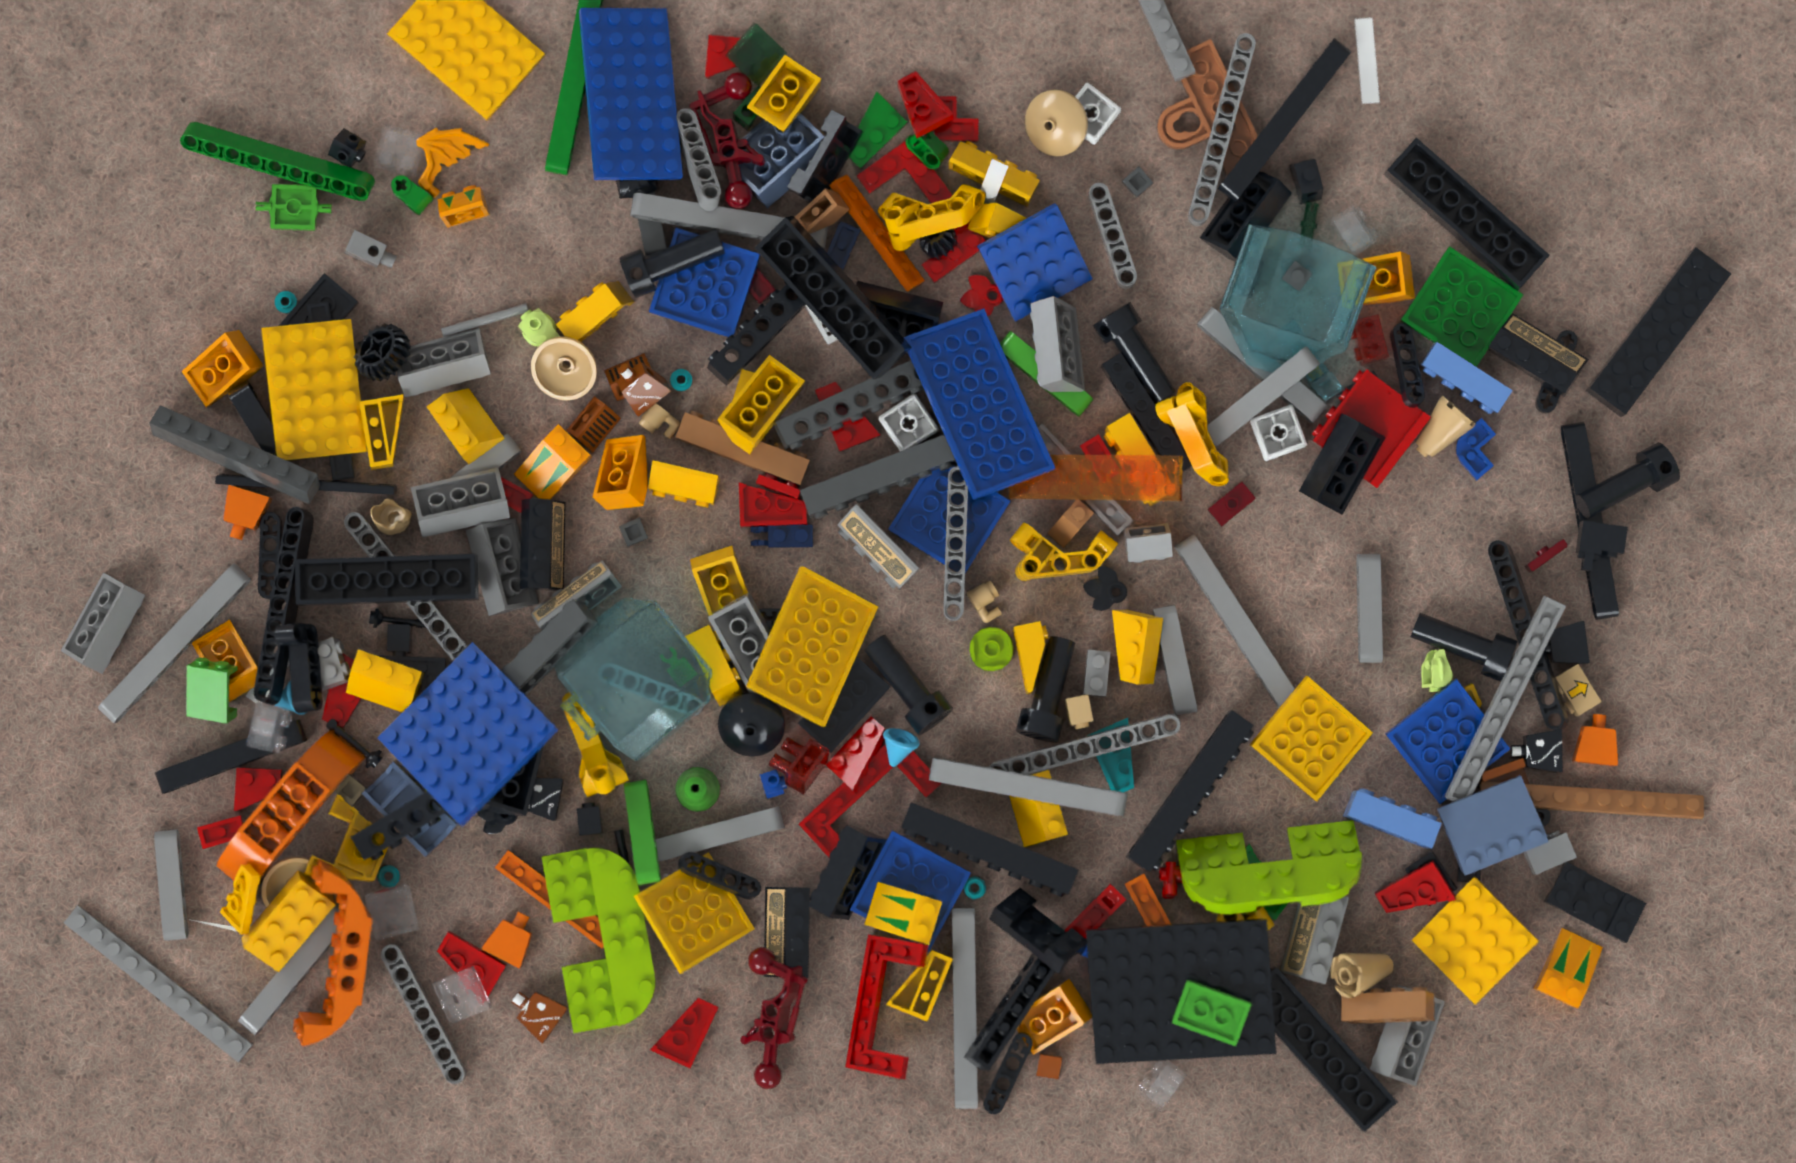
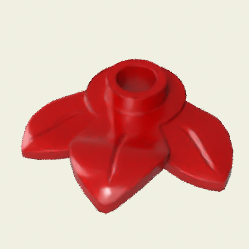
[960,275,1003,316]

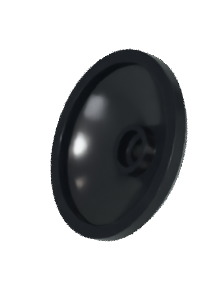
[718,692,785,757]

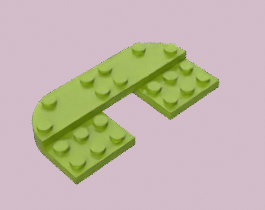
[1176,820,1362,914]
[541,847,655,1033]

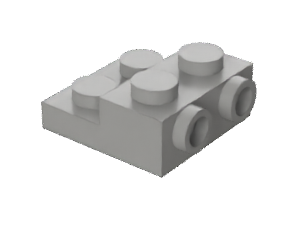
[318,637,351,691]

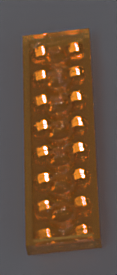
[1009,454,1182,501]

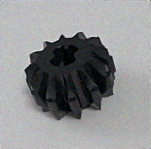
[919,229,958,260]

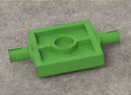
[255,184,332,231]

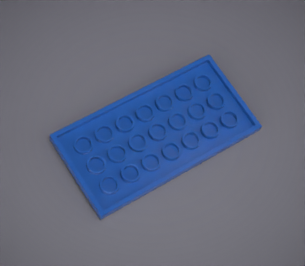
[579,8,683,180]
[904,309,1055,500]

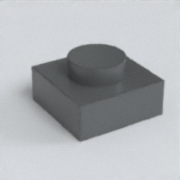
[1122,166,1153,198]
[1281,260,1312,291]
[619,518,649,547]

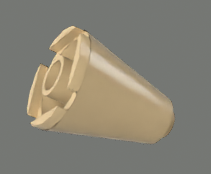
[1416,395,1476,457]
[1330,953,1393,998]

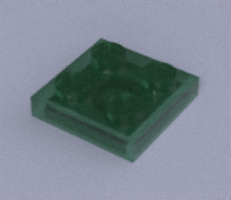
[725,23,787,86]

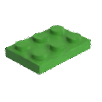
[1172,979,1251,1046]

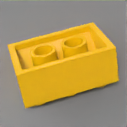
[426,388,505,464]
[648,460,720,508]
[346,649,425,712]
[1009,770,1068,847]

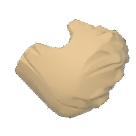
[370,498,412,535]

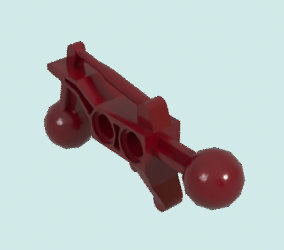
[689,72,765,209]
[740,947,808,1089]

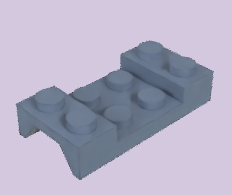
[361,761,458,857]

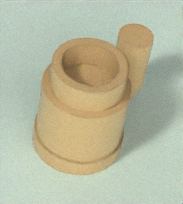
[638,403,680,439]
[966,581,1002,623]

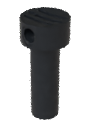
[619,229,726,298]
[1093,302,1176,404]
[1575,442,1680,519]
[1410,613,1518,682]
[864,635,953,736]
[1015,636,1076,743]

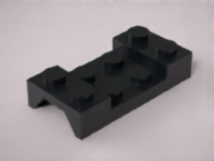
[787,110,863,203]
[1544,862,1647,943]
[989,887,1088,974]

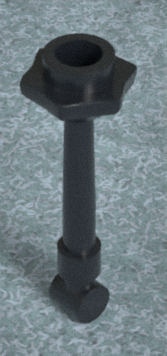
[369,608,434,628]
[326,719,382,769]

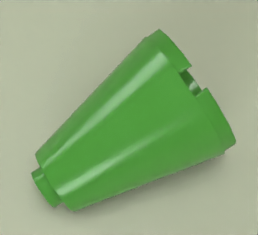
[675,767,720,812]

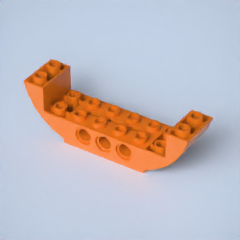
[216,730,366,886]
[293,859,372,1046]

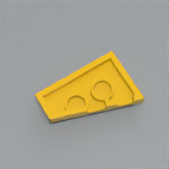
[220,864,260,935]

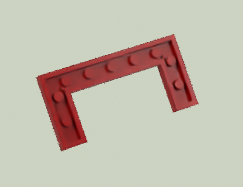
[857,141,986,284]
[798,744,942,857]
[845,934,928,1079]

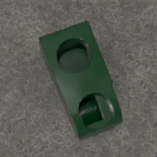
[732,86,761,131]

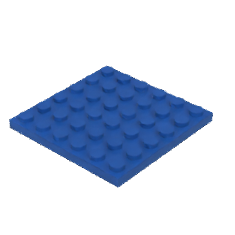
[377,642,559,827]

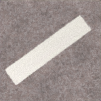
[1355,18,1380,104]
[980,159,1008,204]

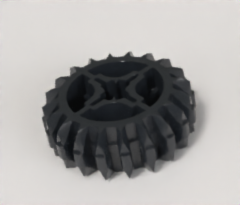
[354,323,411,382]

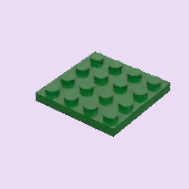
[1400,246,1524,367]

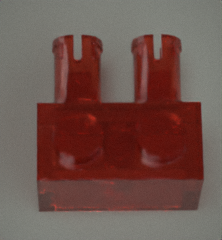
[1348,314,1389,366]
[769,737,829,795]

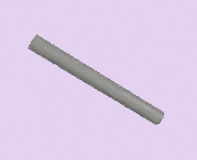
[441,304,528,337]

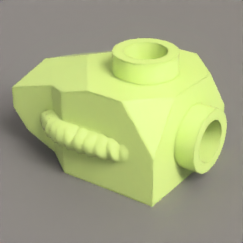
[518,308,560,347]
[1421,649,1453,692]

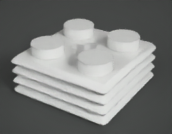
[1075,83,1121,145]
[879,393,939,451]
[1250,404,1307,461]

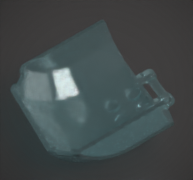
[555,598,712,761]

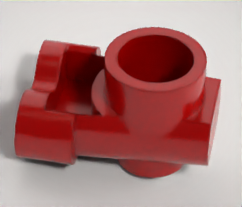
[1159,862,1183,899]

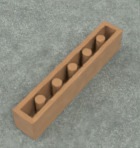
[676,411,810,487]

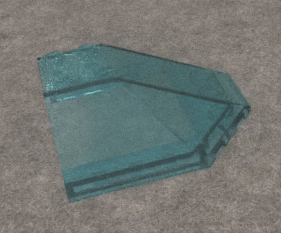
[1219,224,1376,373]

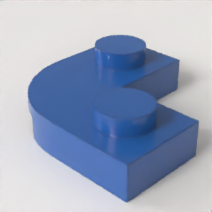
[1456,418,1496,481]

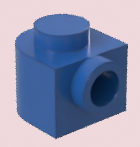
[760,769,787,799]

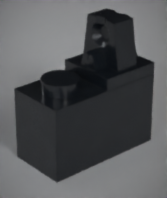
[1576,520,1628,572]

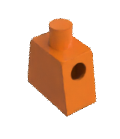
[224,485,272,540]
[1572,714,1618,766]
[481,911,532,968]

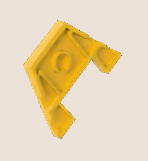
[303,794,388,882]

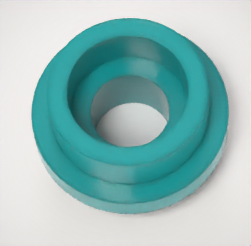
[275,291,297,313]
[670,369,692,391]
[377,865,400,888]
[964,877,986,899]

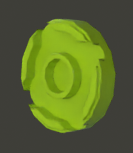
[969,627,1014,671]

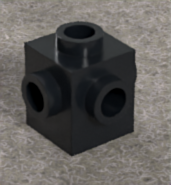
[328,128,367,168]

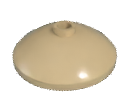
[1025,90,1088,156]
[531,337,597,400]
[261,857,315,907]

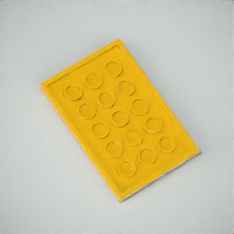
[387,0,545,121]
[261,319,367,461]
[746,566,878,727]

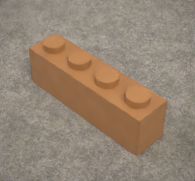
[1341,987,1434,1024]

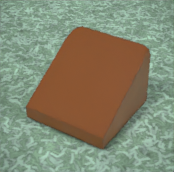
[1036,1053,1062,1079]

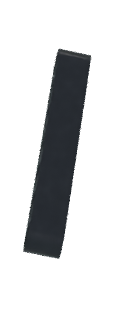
[155,719,307,794]

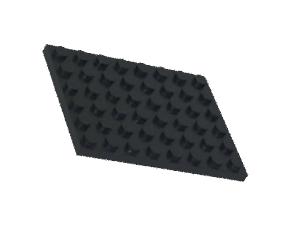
[1086,919,1276,1064]

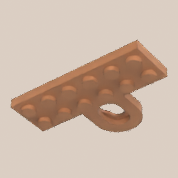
[1157,39,1258,175]

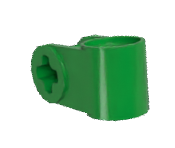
[905,131,949,169]
[391,175,434,216]

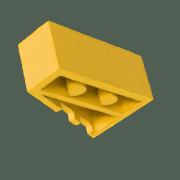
[968,203,1026,238]
[556,281,634,342]
[359,394,404,470]
[1112,609,1163,685]
[685,625,743,706]
[886,950,953,1022]

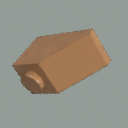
[795,188,850,234]
[1047,498,1094,548]

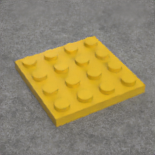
[1249,676,1373,802]
[634,852,755,974]
[1412,877,1539,1005]

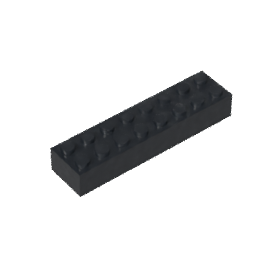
[1384,137,1550,290]
[755,216,912,380]
[1586,247,1731,417]
[295,554,479,606]
[1125,710,1254,872]
[901,802,1079,897]
[1270,966,1398,1133]

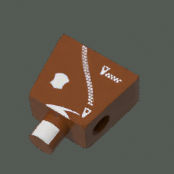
[617,363,671,417]
[512,991,569,1043]

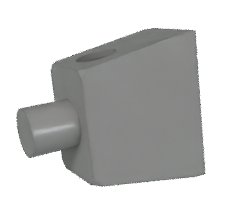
[344,230,397,268]

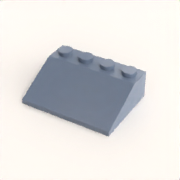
[725,113,825,209]
[1437,775,1549,876]

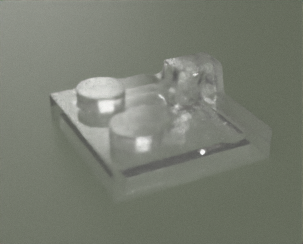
[432,966,492,1025]

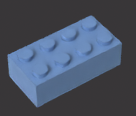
[1420,342,1513,414]
[1343,788,1442,849]

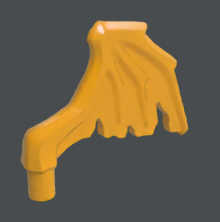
[416,128,489,198]

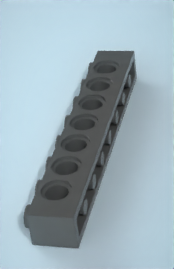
[774,360,924,450]

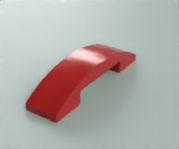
[1065,884,1127,938]

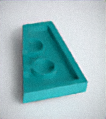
[1087,718,1134,792]

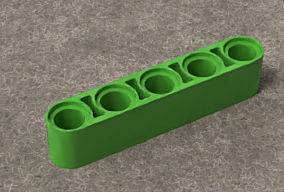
[1000,331,1094,417]
[624,779,661,885]

